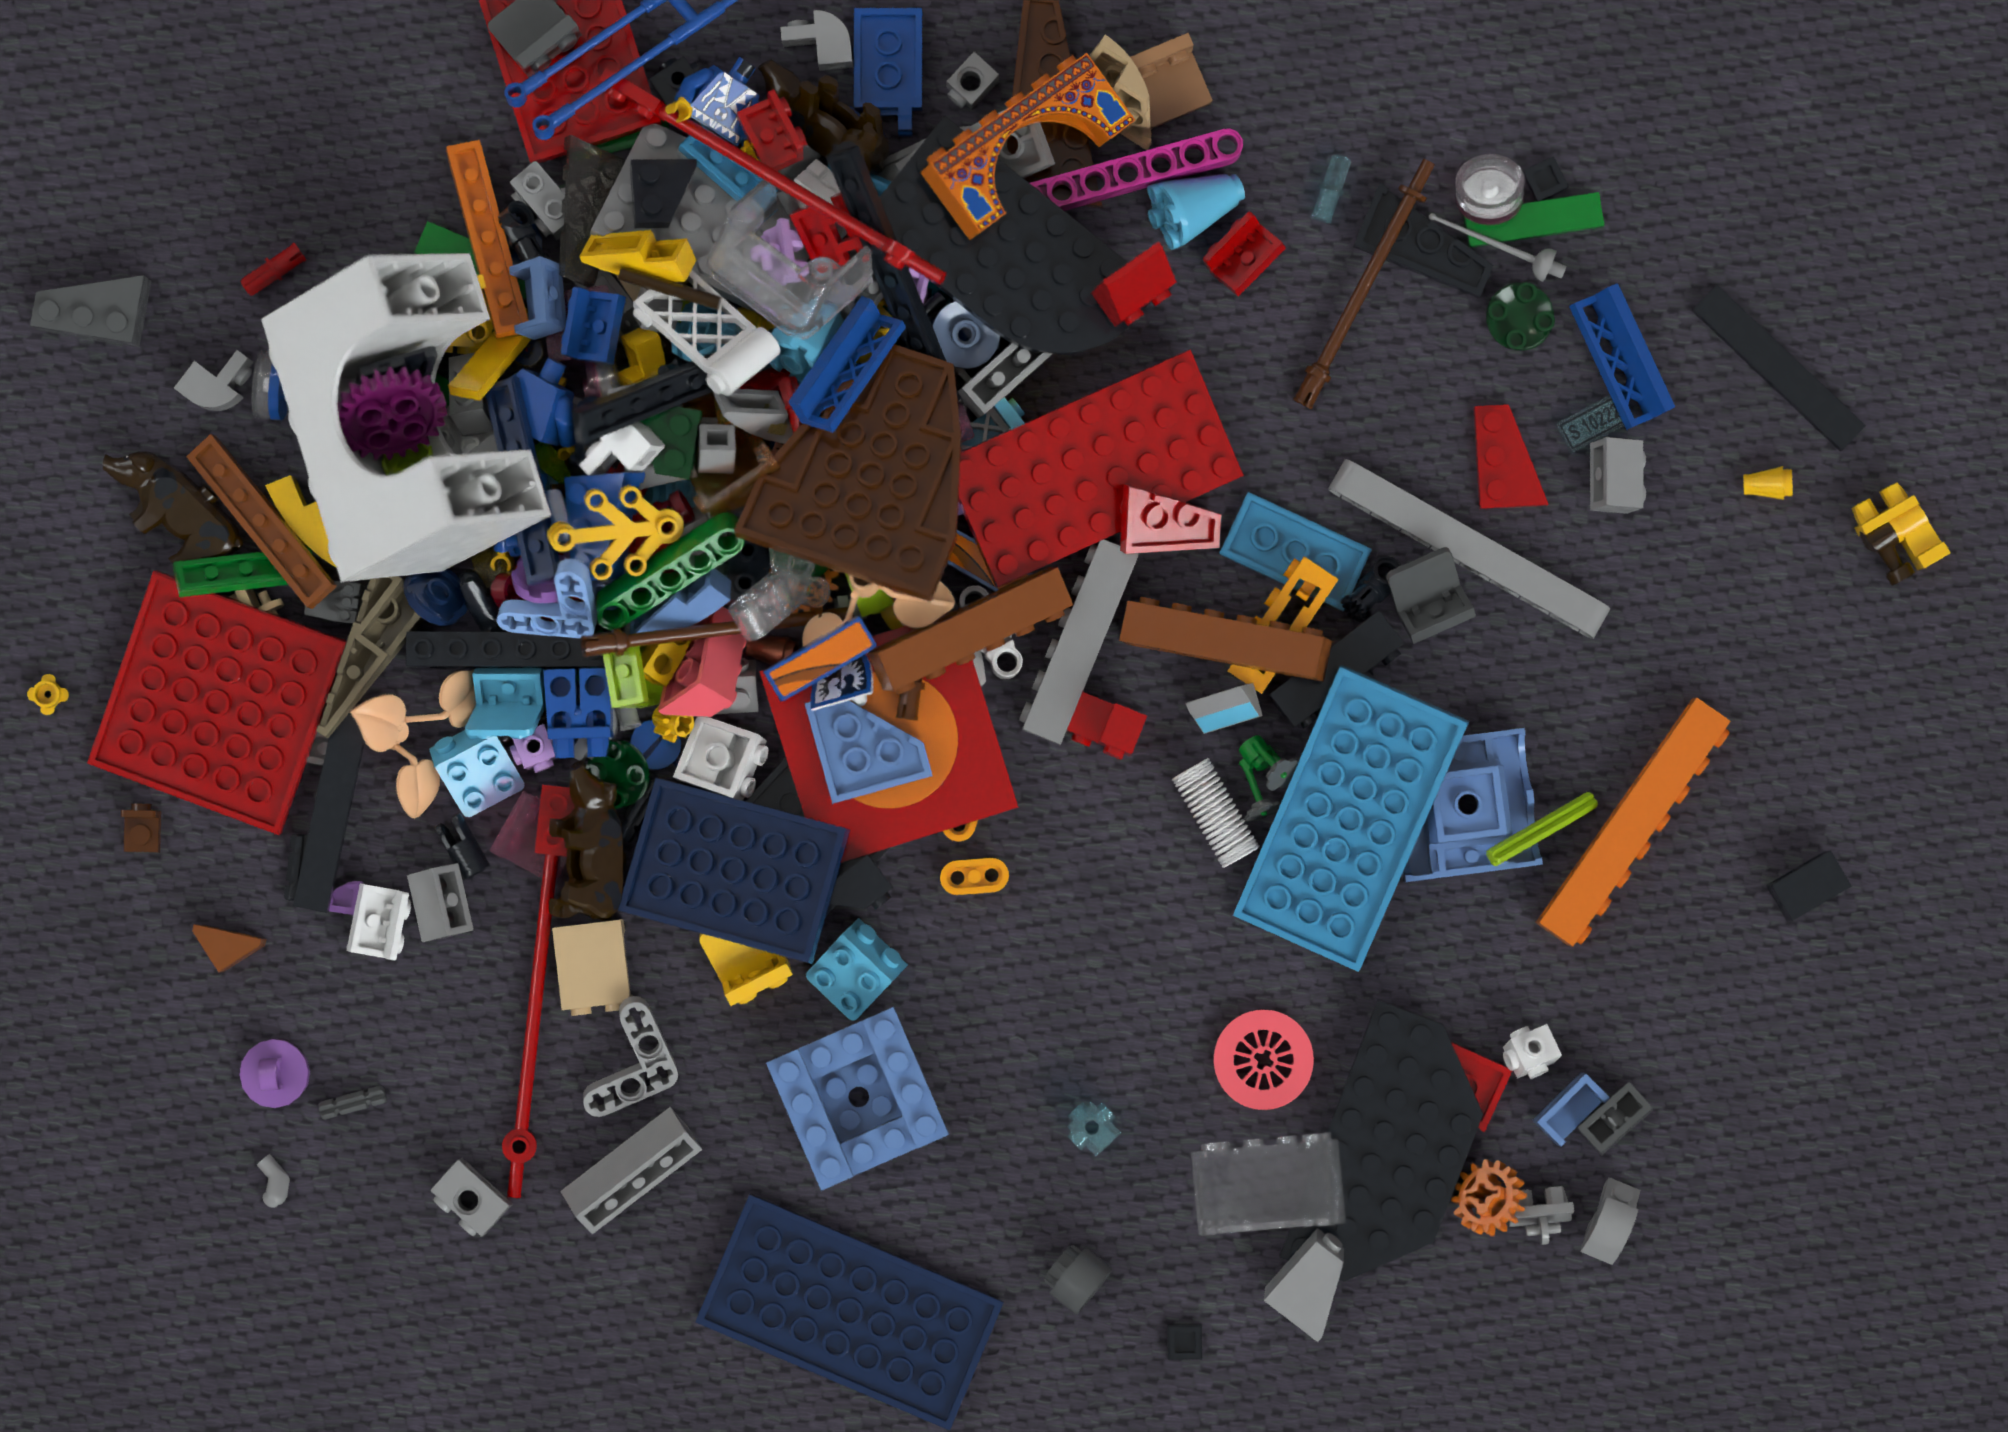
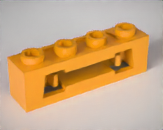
[1228,556,1339,694]

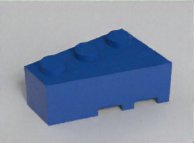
[564,472,646,582]

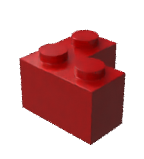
[1067,692,1147,760]

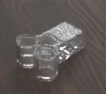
[729,550,830,641]

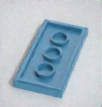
[1219,492,1372,612]

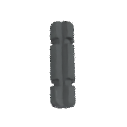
[318,1085,387,1120]

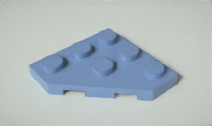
[805,701,933,804]

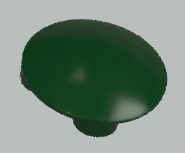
[1486,282,1555,351]
[585,739,649,809]

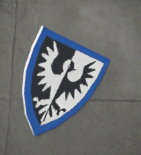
[810,653,873,711]

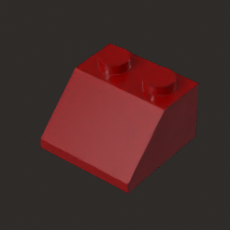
[1091,242,1176,327]

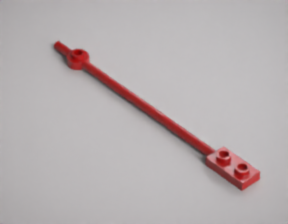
[599,68,946,285]
[502,784,574,1198]

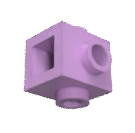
[510,724,557,773]

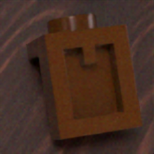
[121,804,161,853]

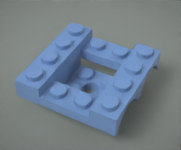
[1402,728,1543,882]
[766,1007,949,1191]

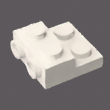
[673,716,769,801]

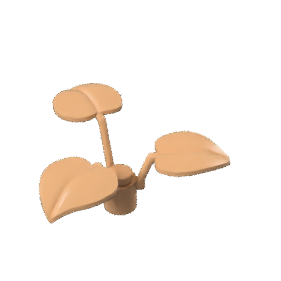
[802,569,955,647]
[351,670,476,819]

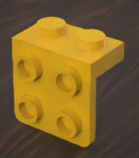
[699,934,793,1006]

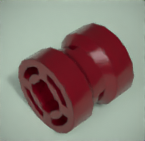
[651,490,695,533]

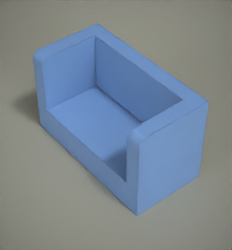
[509,256,567,340]
[1532,1072,1610,1147]

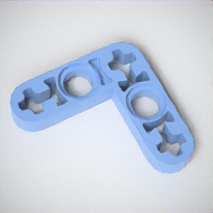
[497,559,598,638]

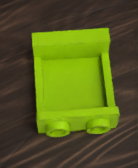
[603,633,663,708]

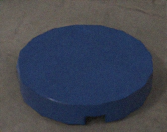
[404,569,467,626]

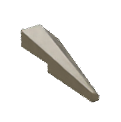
[316,576,425,739]

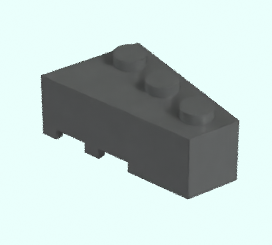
[30,275,151,348]

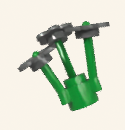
[1238,735,1298,821]

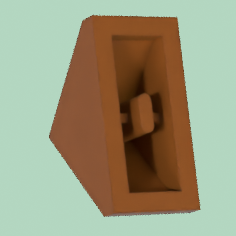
[192,924,267,972]

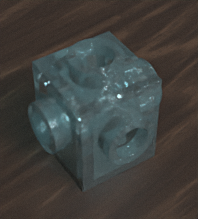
[1067,1101,1121,1157]

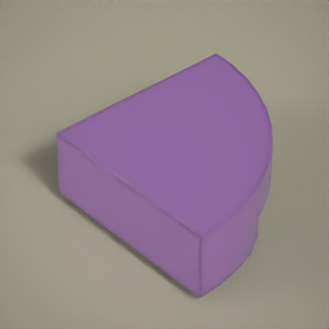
[329,881,363,915]

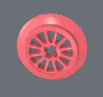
[1214,1010,1314,1110]

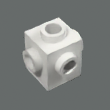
[1503,1024,1562,1079]

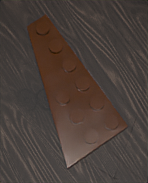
[1007,0,1102,208]

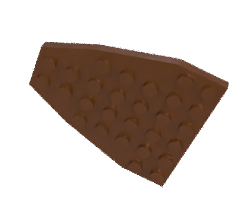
[734,344,962,602]

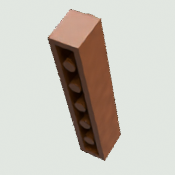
[867,567,1073,694]
[1119,597,1332,682]

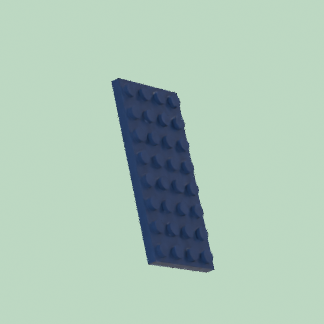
[695,1194,1004,1431]

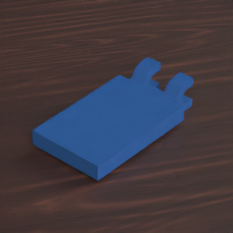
[854,8,922,137]

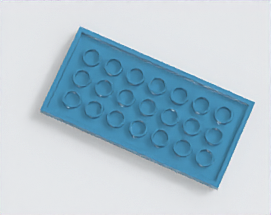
[1233,665,1469,972]

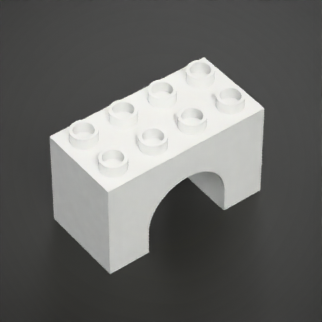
[261,253,551,582]

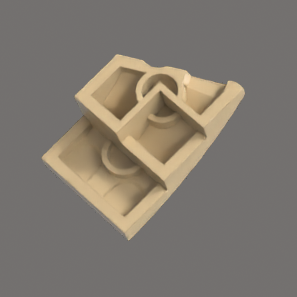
[1089,35,1152,150]

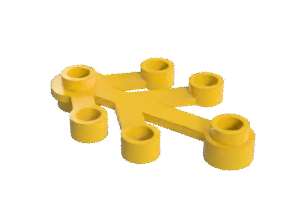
[547,485,684,580]

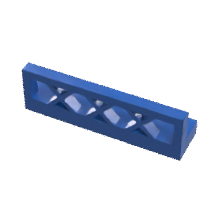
[1569,283,1675,430]
[788,296,906,433]

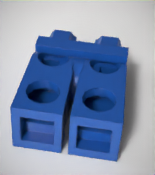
[544,668,613,758]

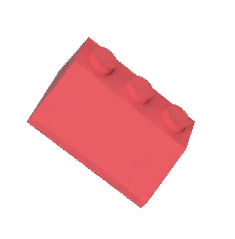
[658,606,747,717]

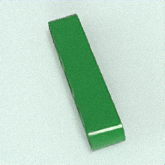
[595,512,744,630]

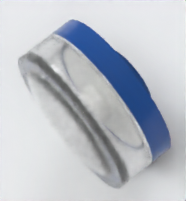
[252,349,288,421]

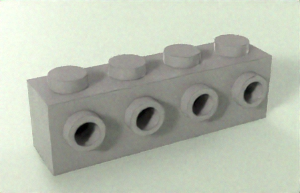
[560,1107,702,1234]

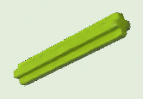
[1486,792,1598,866]

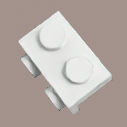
[346,883,411,960]

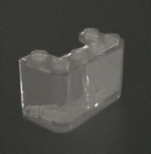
[1191,1132,1346,1236]

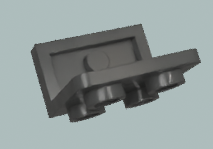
[488,0,582,78]
[1386,547,1476,644]

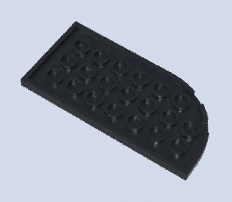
[879,116,1149,355]

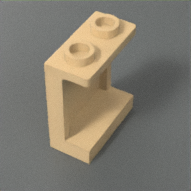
[552,919,632,1016]

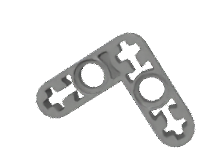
[583,996,678,1117]

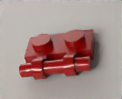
[790,192,867,277]

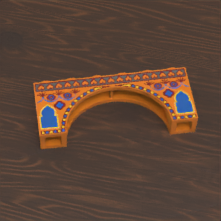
[920,53,1135,240]

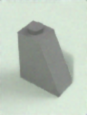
[1264,1228,1344,1342]

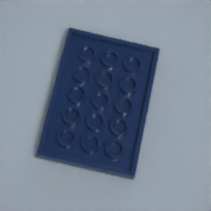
[618,778,850,964]

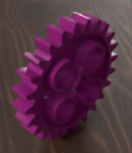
[337,367,447,461]

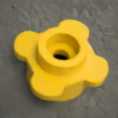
[27,674,69,715]

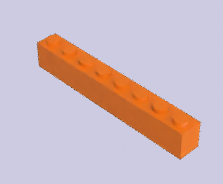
[1535,697,1731,947]

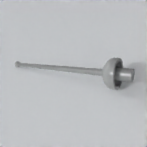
[1429,213,1567,282]

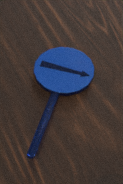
[630,719,709,792]

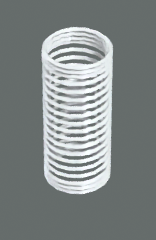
[1172,758,1260,868]

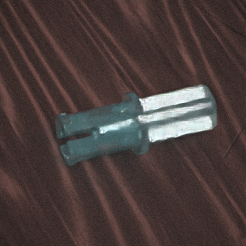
[1311,155,1351,224]

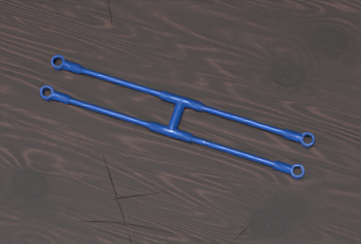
[504,0,738,140]

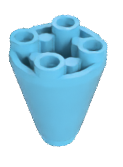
[1147,174,1245,250]

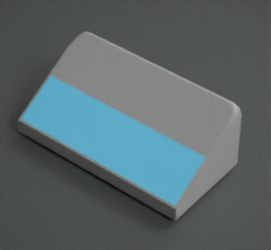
[1186,683,1263,734]

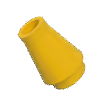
[1743,466,1793,500]

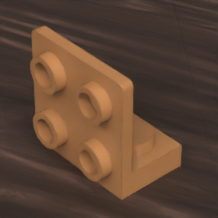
[1130,33,1212,128]

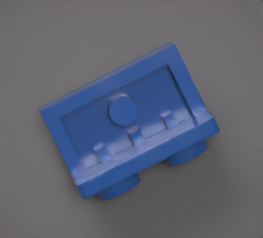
[561,287,626,365]

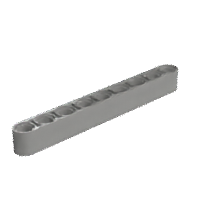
[1328,459,1610,639]

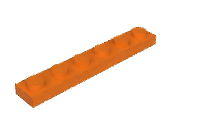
[446,140,528,339]

